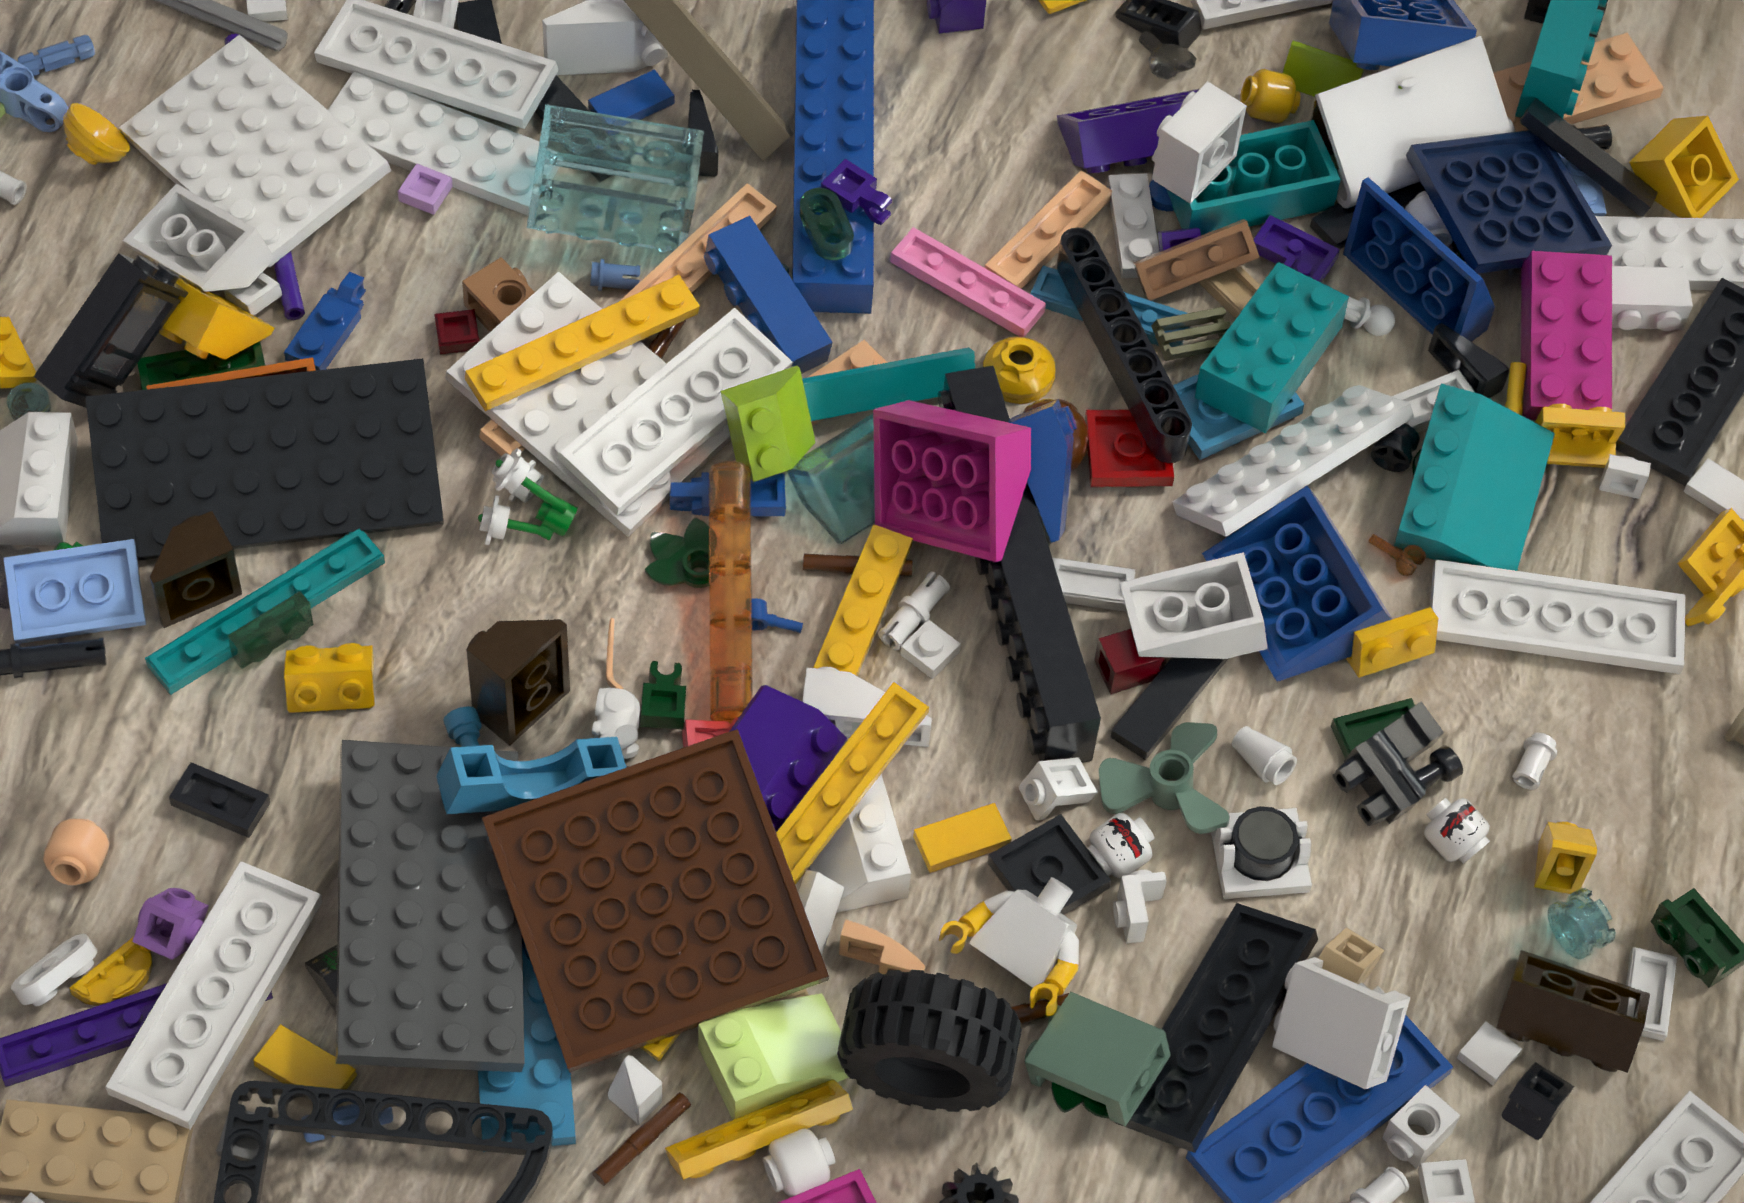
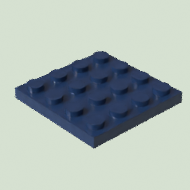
[1406,130,1612,274]

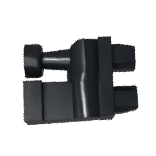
[1333,701,1463,826]

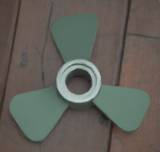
[1099,722,1230,834]

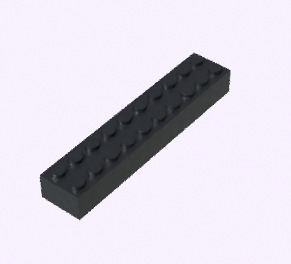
[938,366,1101,763]

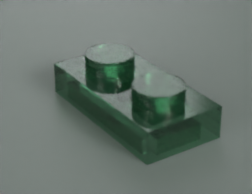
[228,591,314,669]

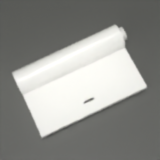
[1315,36,1515,208]

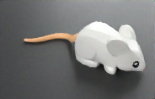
[592,618,641,759]

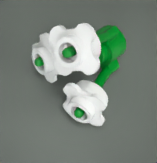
[478,448,578,545]

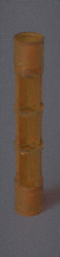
[709,461,753,724]

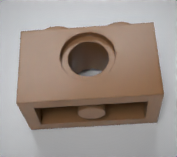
[462,257,535,332]

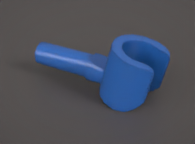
[744,598,803,633]

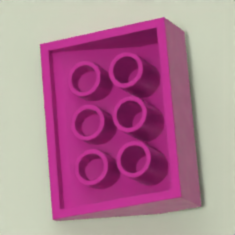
[873,400,1031,562]

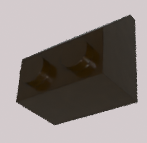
[150,511,242,628]

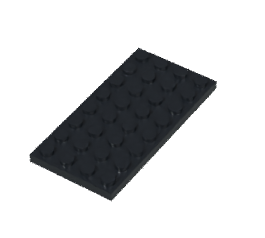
[86,358,444,561]

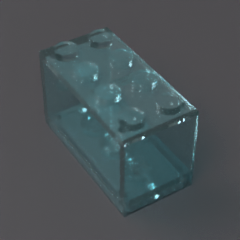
[526,104,704,253]

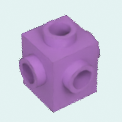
[132,888,209,960]

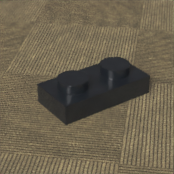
[169,762,270,838]

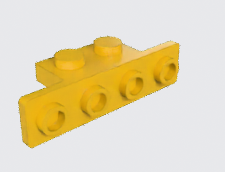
[1677,508,1744,627]

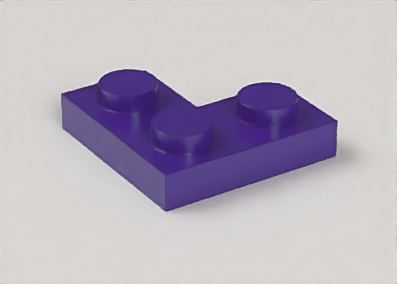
[1253,215,1340,283]

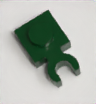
[640,661,686,730]

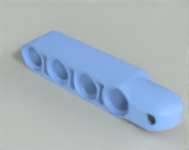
[0,51,68,132]

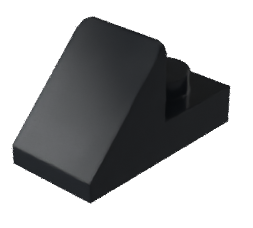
[1502,1062,1575,1140]

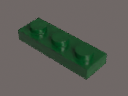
[137,341,265,390]

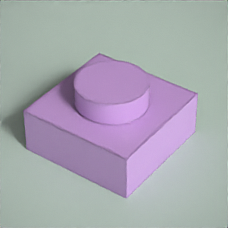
[398,163,453,215]

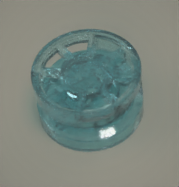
[1548,888,1616,960]

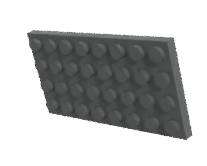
[336,740,525,1072]

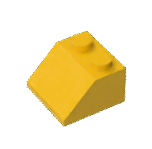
[1629,115,1739,218]
[159,278,275,360]

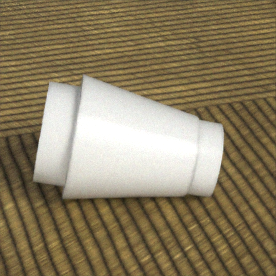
[1232,726,1297,785]

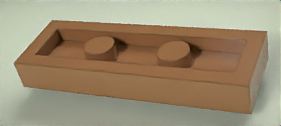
[1133,219,1260,301]

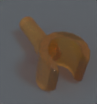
[1368,534,1426,576]

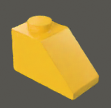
[1534,822,1597,895]

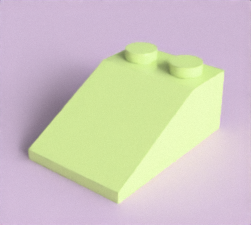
[698,993,849,1120]

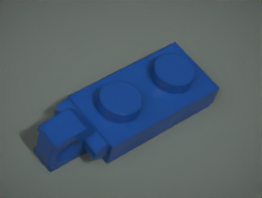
[284,272,366,370]
[669,472,786,516]

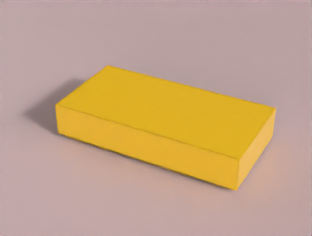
[913,803,1012,873]
[253,1024,357,1090]

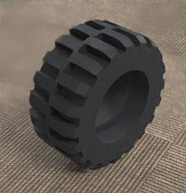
[837,970,1022,1112]

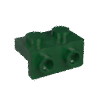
[1650,888,1744,988]

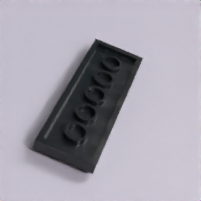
[1616,278,1744,486]
[1115,903,1318,1153]

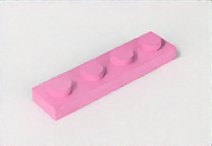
[890,227,1046,337]

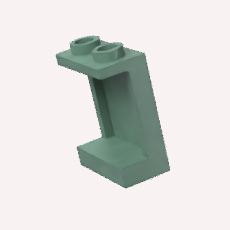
[1024,991,1171,1127]

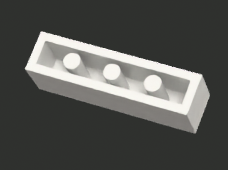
[1612,266,1693,331]

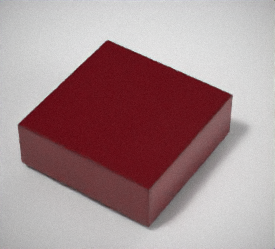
[434,309,480,355]

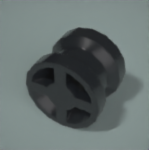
[1371,423,1420,472]

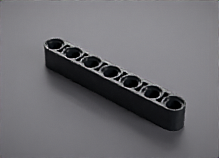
[1056,227,1192,463]

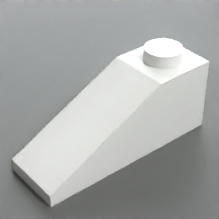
[803,667,932,747]

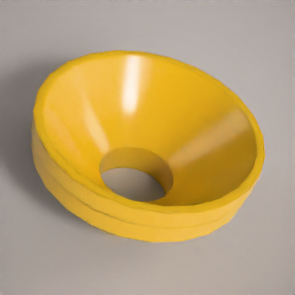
[63,103,130,165]
[983,337,1056,404]

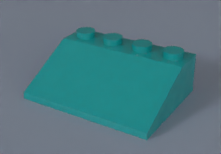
[1393,383,1555,571]

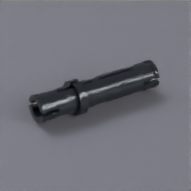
[0,637,107,678]

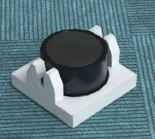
[1211,806,1312,900]

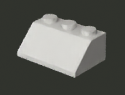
[122,183,275,292]
[0,412,78,546]
[809,775,911,913]

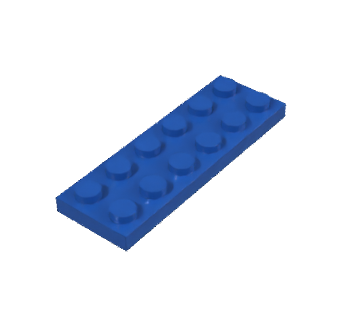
[1186,1015,1453,1203]

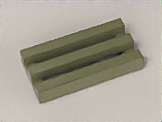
[1151,307,1231,361]

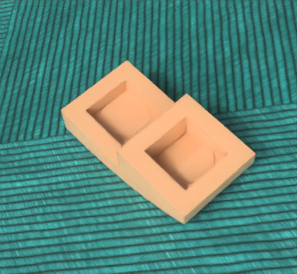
[839,919,925,974]

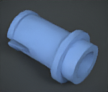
[590,259,640,291]

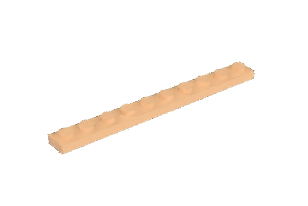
[479,183,777,456]

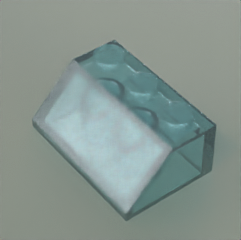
[787,413,875,544]

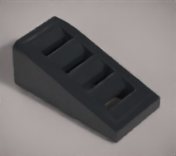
[1115,0,1202,54]
[686,89,719,177]
[1428,323,1510,399]

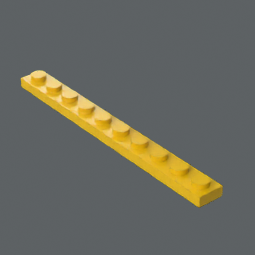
[640,682,929,1061]

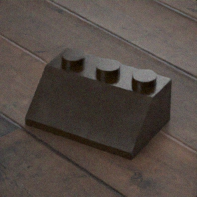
[466,619,570,746]
[1496,950,1650,1073]

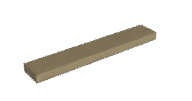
[623,0,794,161]

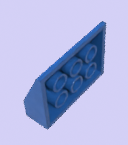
[1329,0,1477,70]
[1343,177,1495,342]
[1202,485,1392,682]

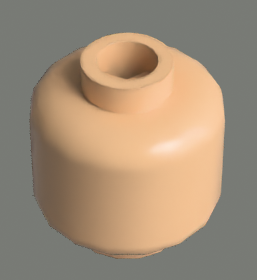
[43,819,109,885]

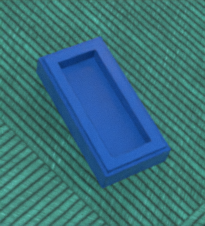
[588,69,675,133]

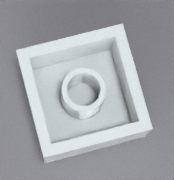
[1152,81,1247,204]

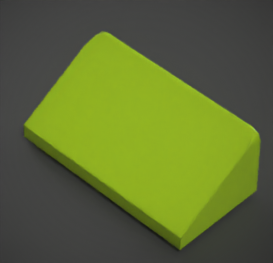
[1282,40,1364,97]

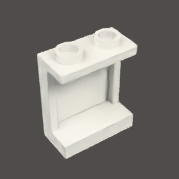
[1272,957,1410,1089]

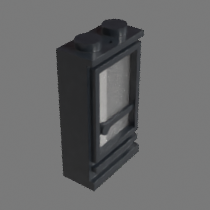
[33,253,188,408]

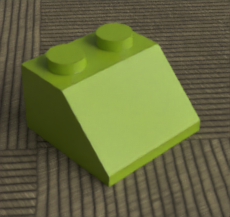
[720,366,816,482]

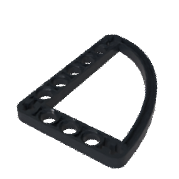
[213,1081,554,1203]

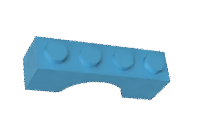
[436,737,626,814]

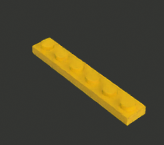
[464,275,700,411]

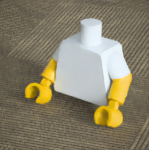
[939,877,1079,1016]

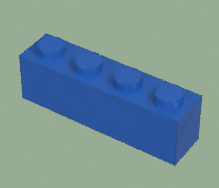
[704,216,833,374]

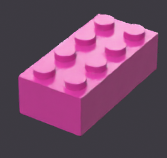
[1521,251,1612,421]

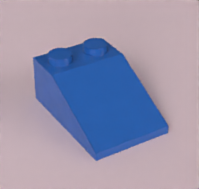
[1008,399,1077,543]

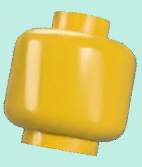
[1240,69,1301,123]

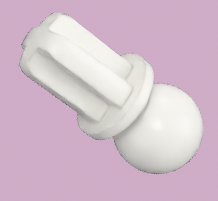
[1344,297,1395,336]

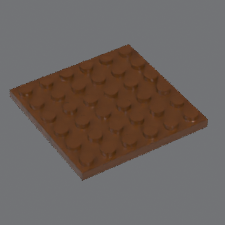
[482,729,829,1073]

